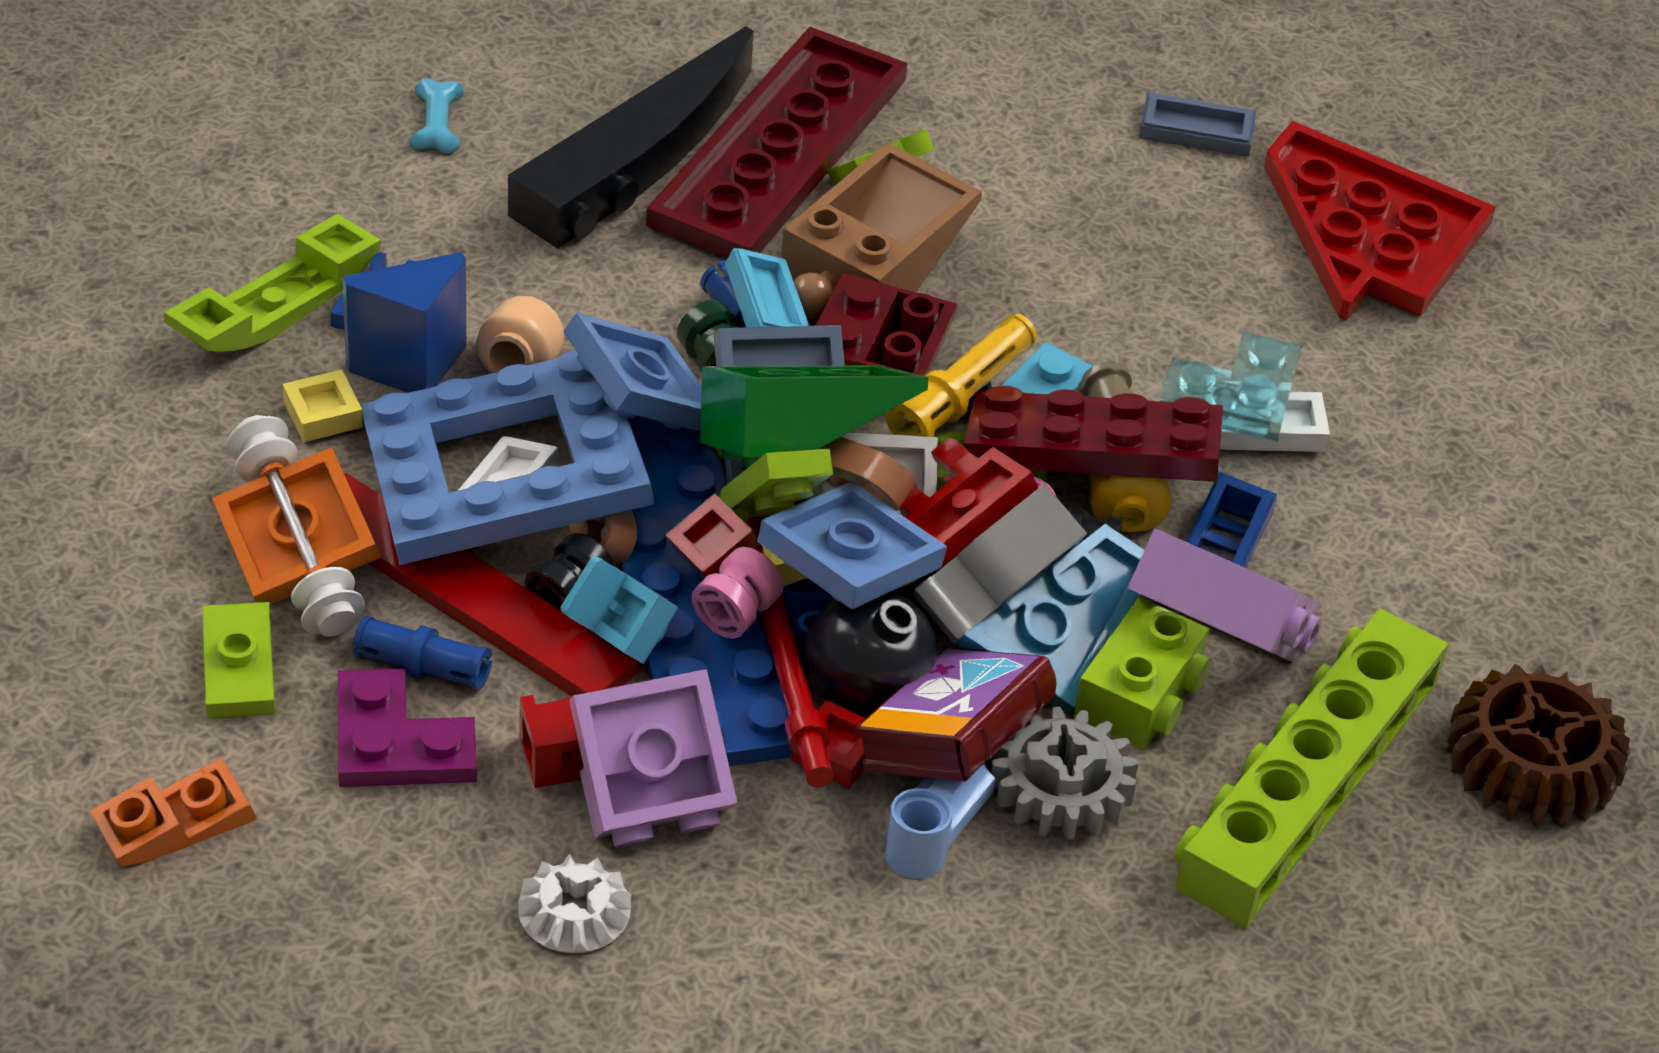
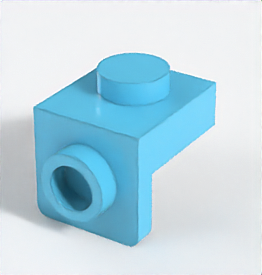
[561,556,678,664]

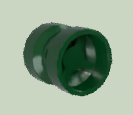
[677,300,741,371]

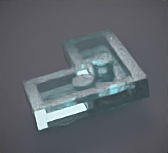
[1160,332,1302,442]

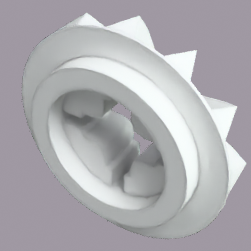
[518,854,631,953]

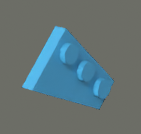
[956,524,1144,715]

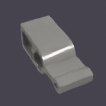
[912,484,1087,644]

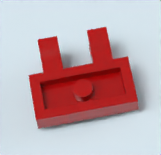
[899,437,1038,568]

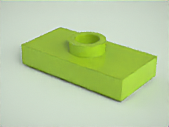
[202,602,275,718]

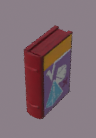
[855,648,1057,782]

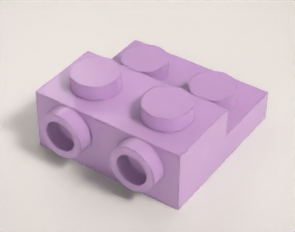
[569,669,737,848]

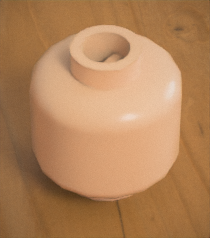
[476,296,565,374]

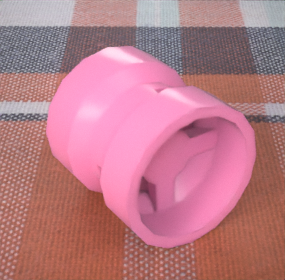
[692,547,784,639]

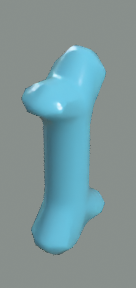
[409,78,464,154]

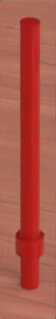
[746,518,833,788]

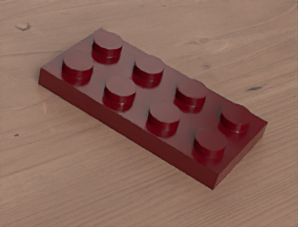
[964,386,1223,482]

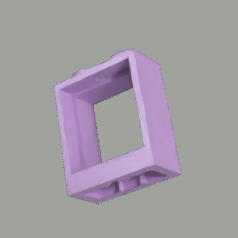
[1128,528,1322,662]

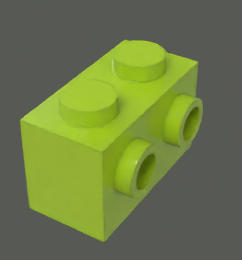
[1073,597,1211,751]

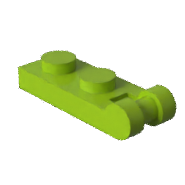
[719,449,833,523]

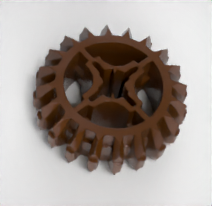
[1447,664,1630,828]

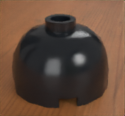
[801,590,937,718]

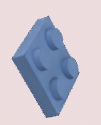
[563,312,701,431]
[757,481,947,609]

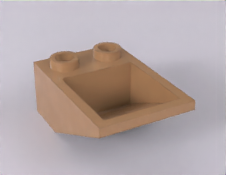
[781,142,982,320]

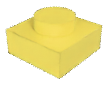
[283,369,363,443]

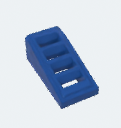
[1186,471,1277,568]

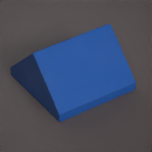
[342,252,467,393]

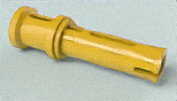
[885,314,1038,437]

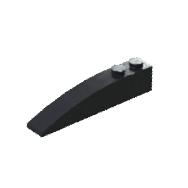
[508,26,754,249]

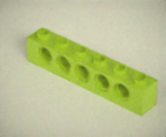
[1174,608,1449,929]

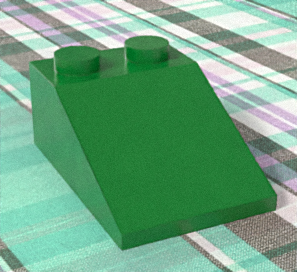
[700,365,928,467]

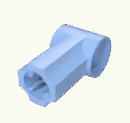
[885,765,995,879]

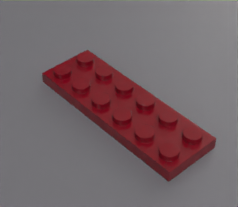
[646,26,908,258]

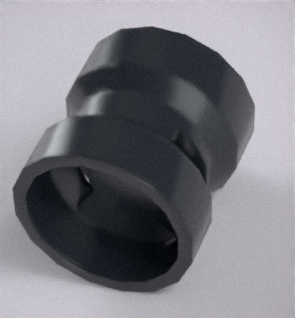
[524,533,615,610]

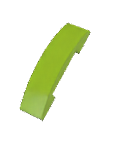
[164,213,381,352]

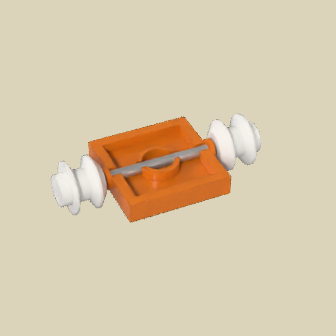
[212,415,381,637]

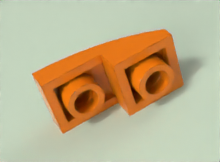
[90,757,257,867]

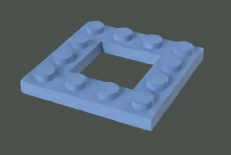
[360,350,654,565]

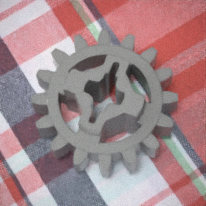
[990,707,1138,840]

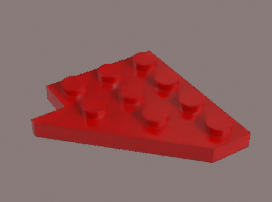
[1264,121,1496,320]

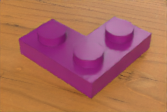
[338,669,477,787]

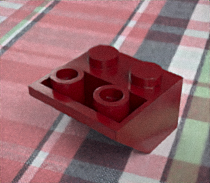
[816,273,957,376]

